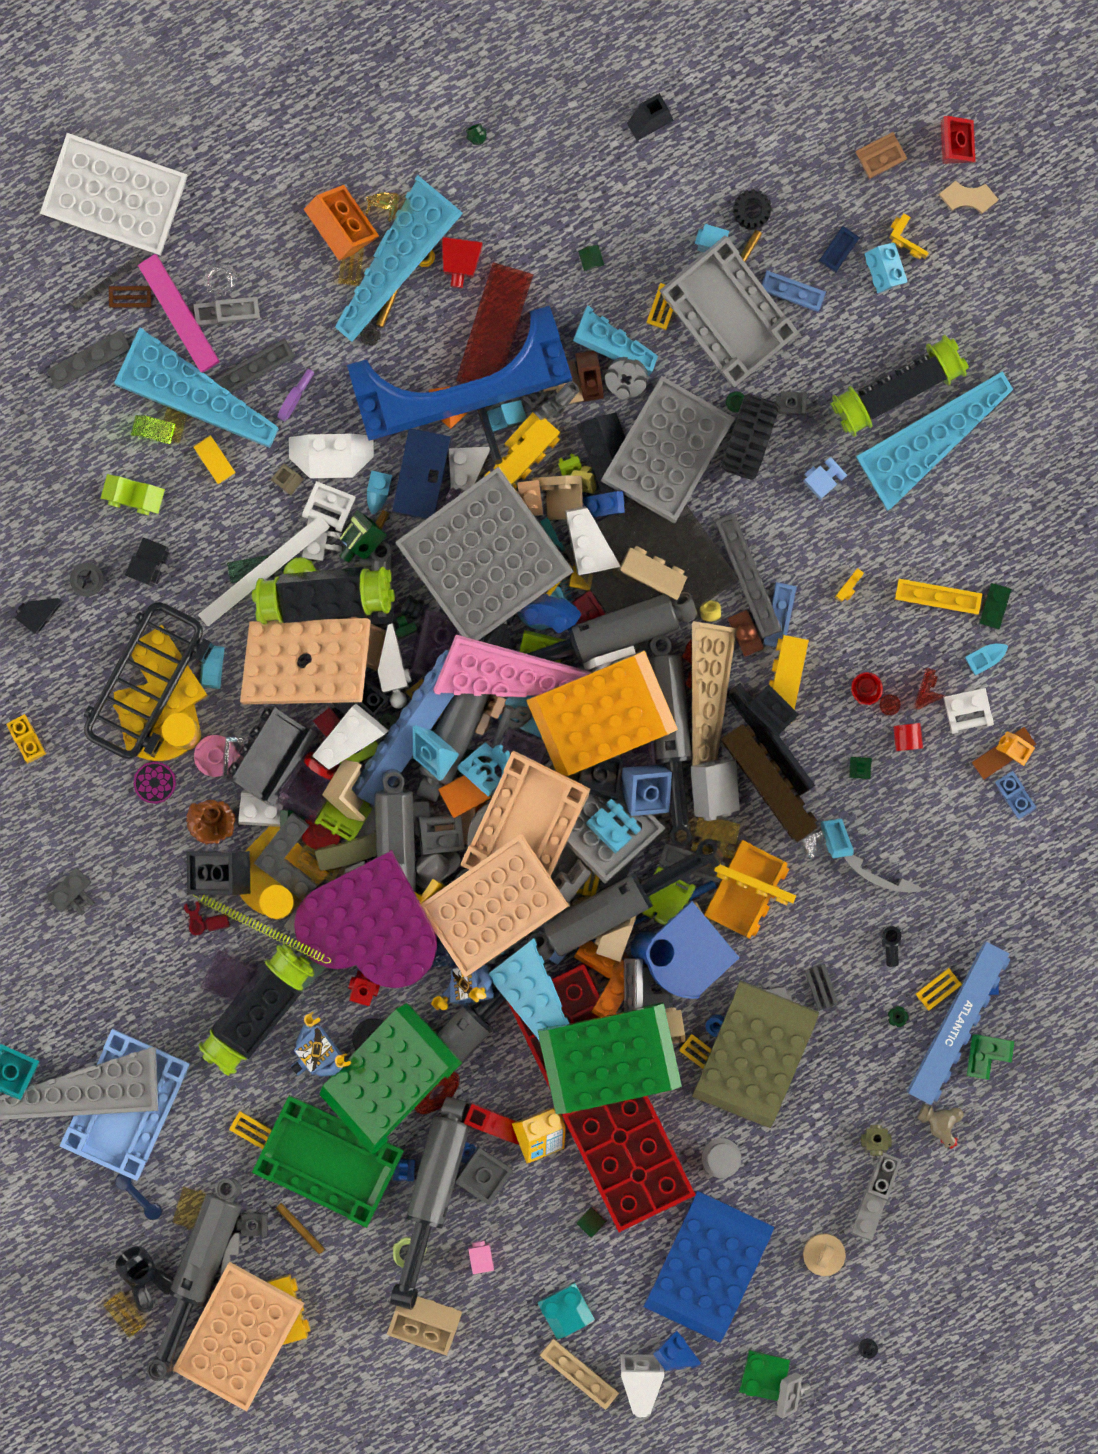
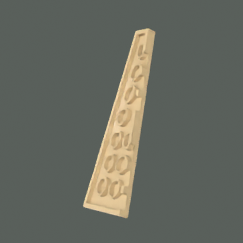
[692,621,737,794]

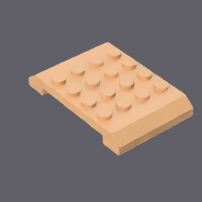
[460,751,590,877]

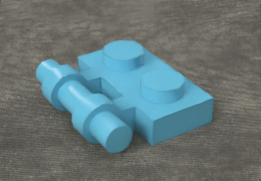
[586,799,641,854]

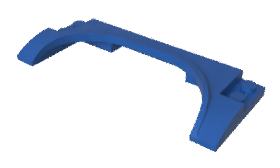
[347,305,573,441]

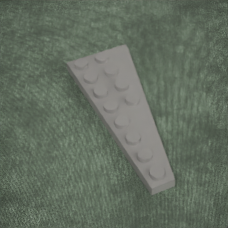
[0,1047,158,1120]

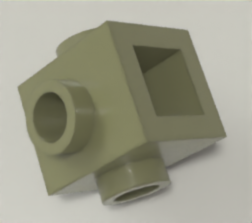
[861,1125,892,1156]

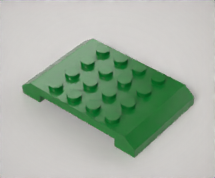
[537,1002,682,1114]
[319,1003,462,1155]
[252,1095,404,1228]

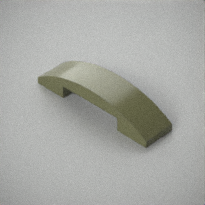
[314,830,377,871]

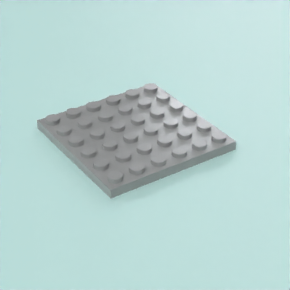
[395,467,574,641]

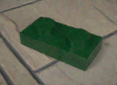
[979,583,1012,630]

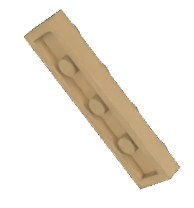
[540,1338,619,1410]

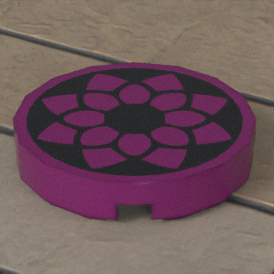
[133,762,176,804]

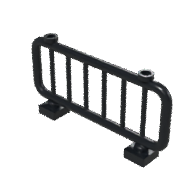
[84,602,214,759]

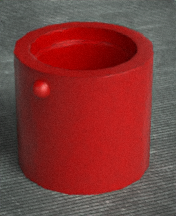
[893,723,923,751]

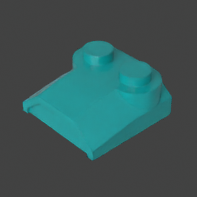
[0,1044,39,1100]
[537,1282,595,1340]

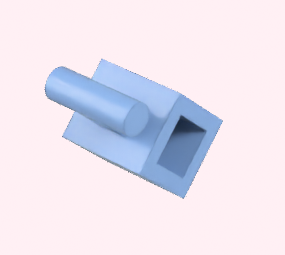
[803,457,848,500]

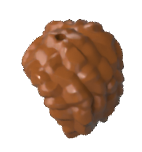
[186,800,235,845]

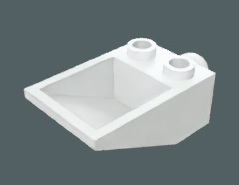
[378,624,412,709]

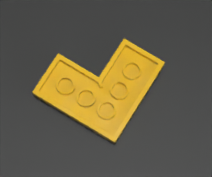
[113,625,208,742]

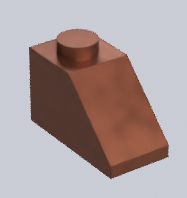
[575,350,604,402]

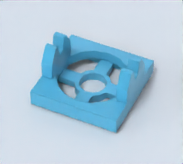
[457,742,510,796]

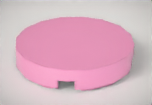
[194,735,237,777]

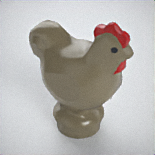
[917,1104,964,1149]

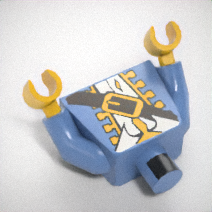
[431,965,494,1010]
[291,1012,351,1077]

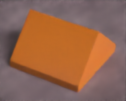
[438,775,491,818]

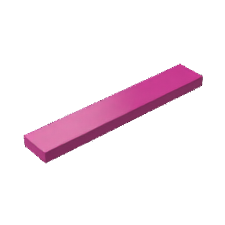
[138,254,220,373]

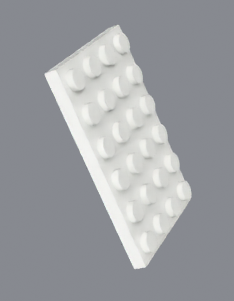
[40,133,188,256]

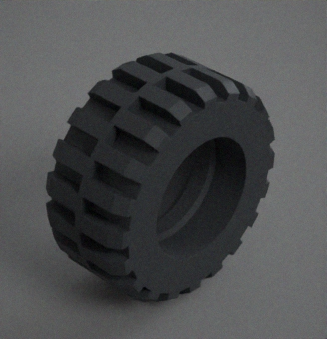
[721,394,779,480]

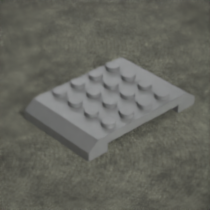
[659,235,799,387]

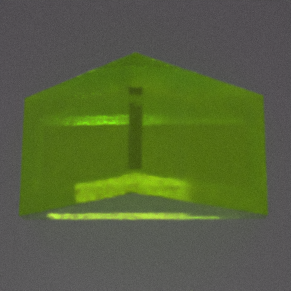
[130,415,175,445]

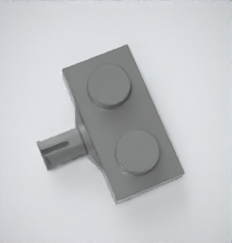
[776,1372,811,1419]

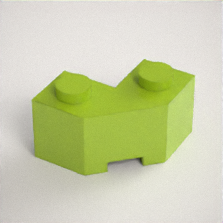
[100,474,165,516]

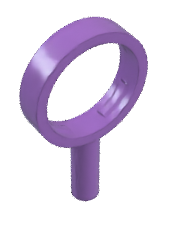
[277,369,314,422]

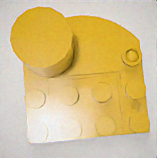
[113,684,201,762]
[240,826,329,920]

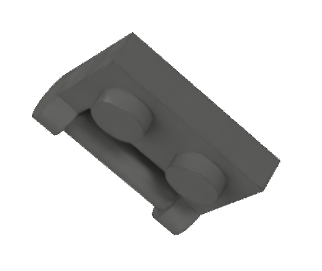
[417,815,464,855]

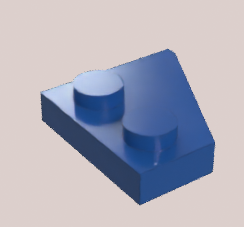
[653,1331,701,1371]

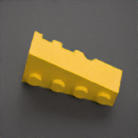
[484,418,561,490]

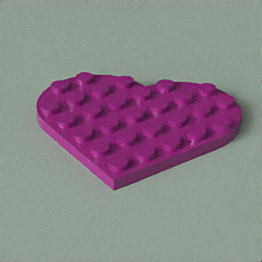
[294,850,437,988]

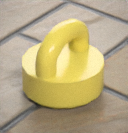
[699,601,721,622]

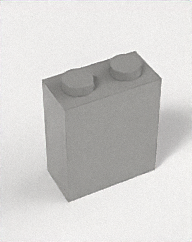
[691,759,740,821]

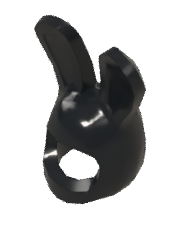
[115,1246,174,1313]

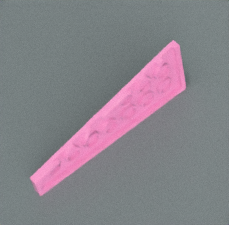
[434,635,593,697]

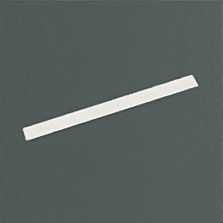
[198,515,330,626]

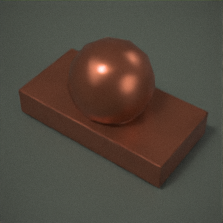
[727,610,764,657]

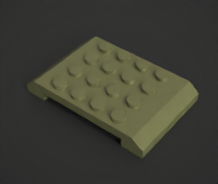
[692,980,819,1128]

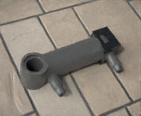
[354,541,394,625]

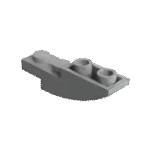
[538,858,591,933]
[851,1153,902,1241]

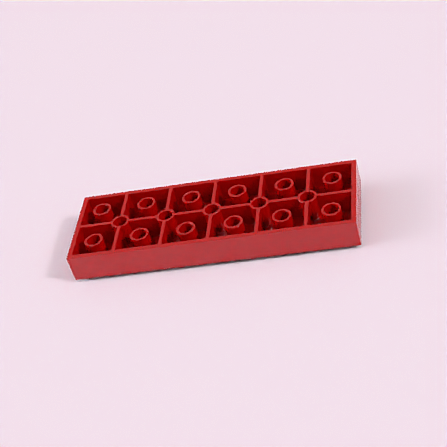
[507,963,695,1232]

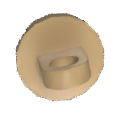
[803,1233,846,1276]

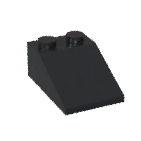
[186,851,251,895]

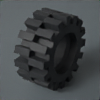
[733,189,772,230]

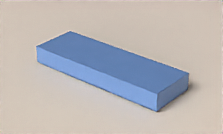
[761,270,826,312]
[763,582,797,647]

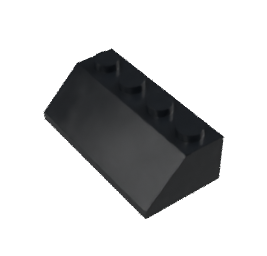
[577,412,629,499]

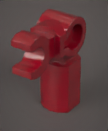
[184,901,230,936]

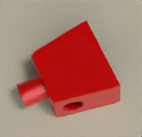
[442,237,483,289]

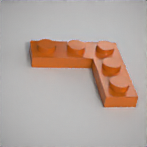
[574,941,624,1017]

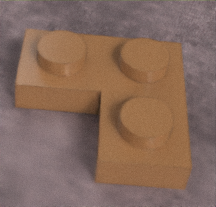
[474,694,506,736]

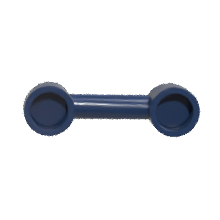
[115,1174,162,1220]

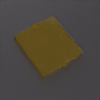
[172,1187,206,1230]

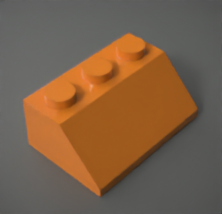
[304,185,379,261]

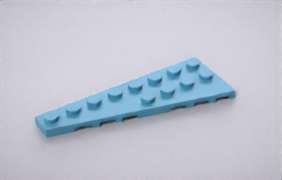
[335,175,463,342]
[856,371,1013,511]

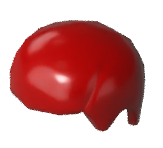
[851,672,883,705]

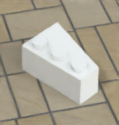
[313,704,389,769]

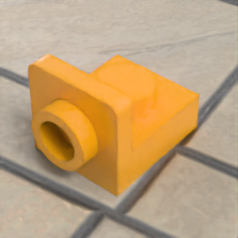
[996,731,1035,766]

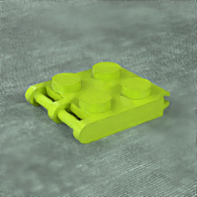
[315,789,372,841]
[642,866,696,926]

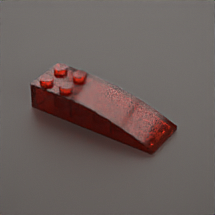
[456,262,534,384]

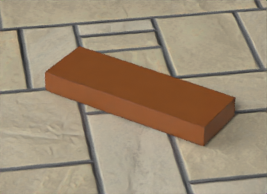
[971,727,1036,780]

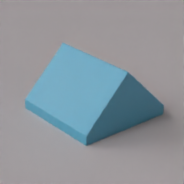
[413,725,459,781]

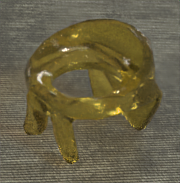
[365,192,400,222]

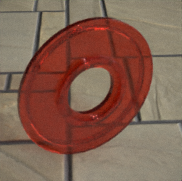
[414,1071,460,1114]

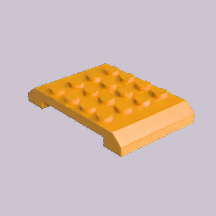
[526,650,678,776]

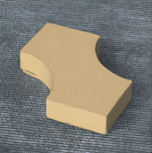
[939,181,999,214]

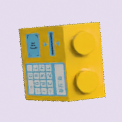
[512,1108,565,1164]

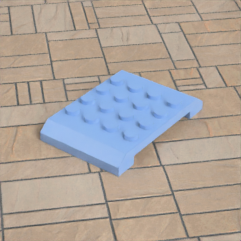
[60,1029,190,1181]

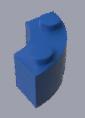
[520,594,582,634]

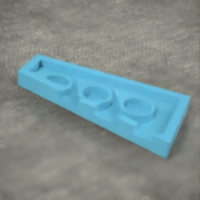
[573,305,658,376]

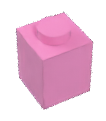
[468,1240,494,1274]

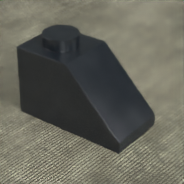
[15,598,63,635]

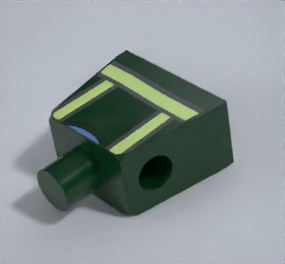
[339,510,387,563]

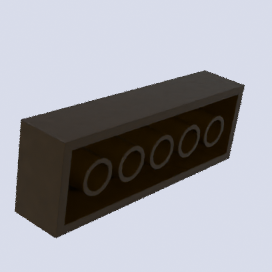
[720,724,818,843]

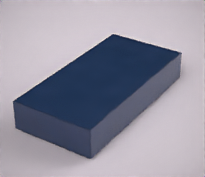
[819,226,860,273]

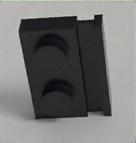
[747,684,799,736]

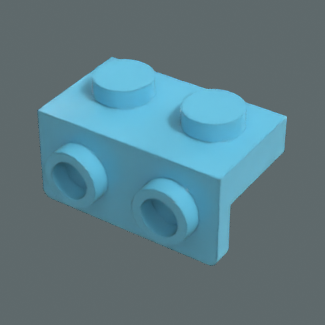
[864,242,907,293]

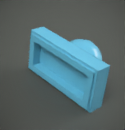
[821,819,854,858]

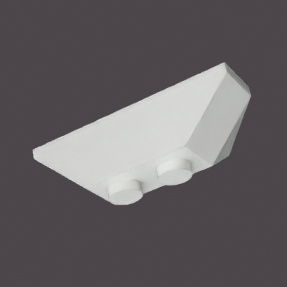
[289,434,374,479]

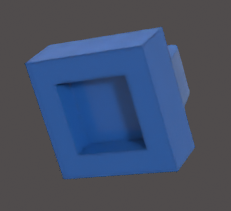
[393,1159,415,1181]

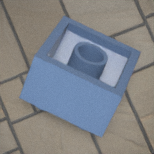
[621,765,672,816]

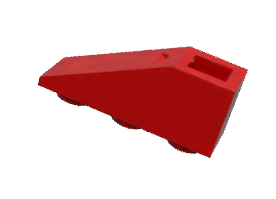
[464,1102,519,1145]

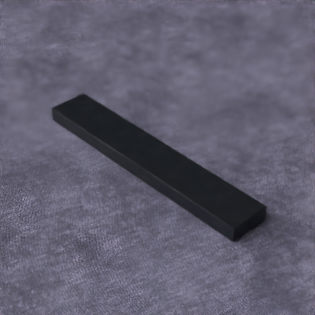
[727,683,815,796]

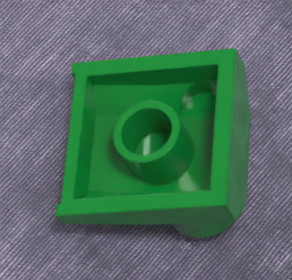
[739,1350,790,1401]

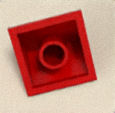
[941,116,976,164]

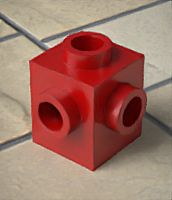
[348,970,380,1007]

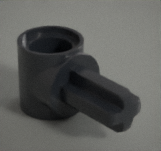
[880,926,902,967]

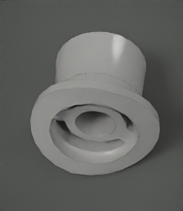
[701,1138,742,1178]

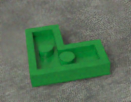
[966,1034,1015,1080]

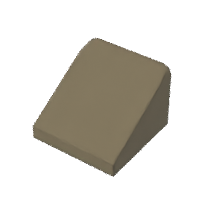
[271,463,304,495]

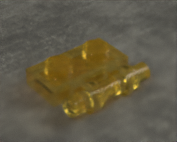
[691,817,740,859]

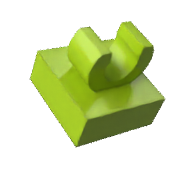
[558,454,582,476]

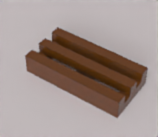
[109,286,152,308]

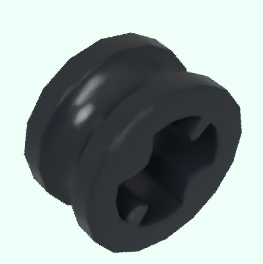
[858,1338,878,1359]

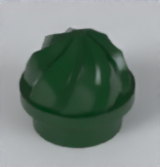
[466,123,487,145]

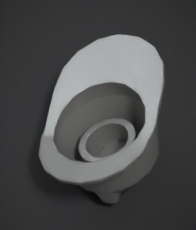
[415,851,461,888]

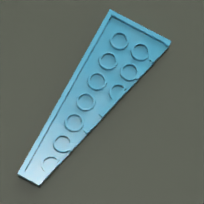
[114,328,279,448]

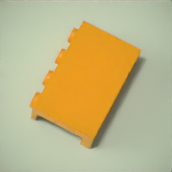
[704,840,789,939]

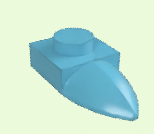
[367,471,392,515]
[965,644,1008,676]

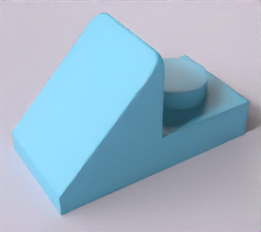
[487,400,527,432]

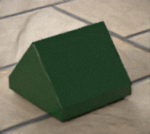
[578,245,604,271]

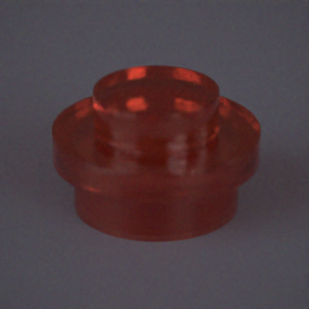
[879,694,901,716]

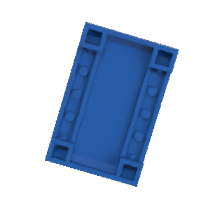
[643,1190,774,1343]

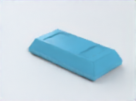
[199,646,225,689]

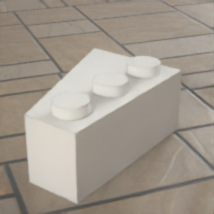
[565,506,621,575]

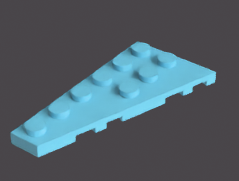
[488,938,569,1041]

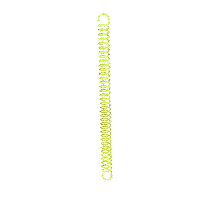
[193,894,331,963]

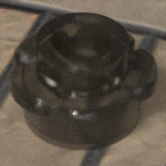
[360,325,381,346]

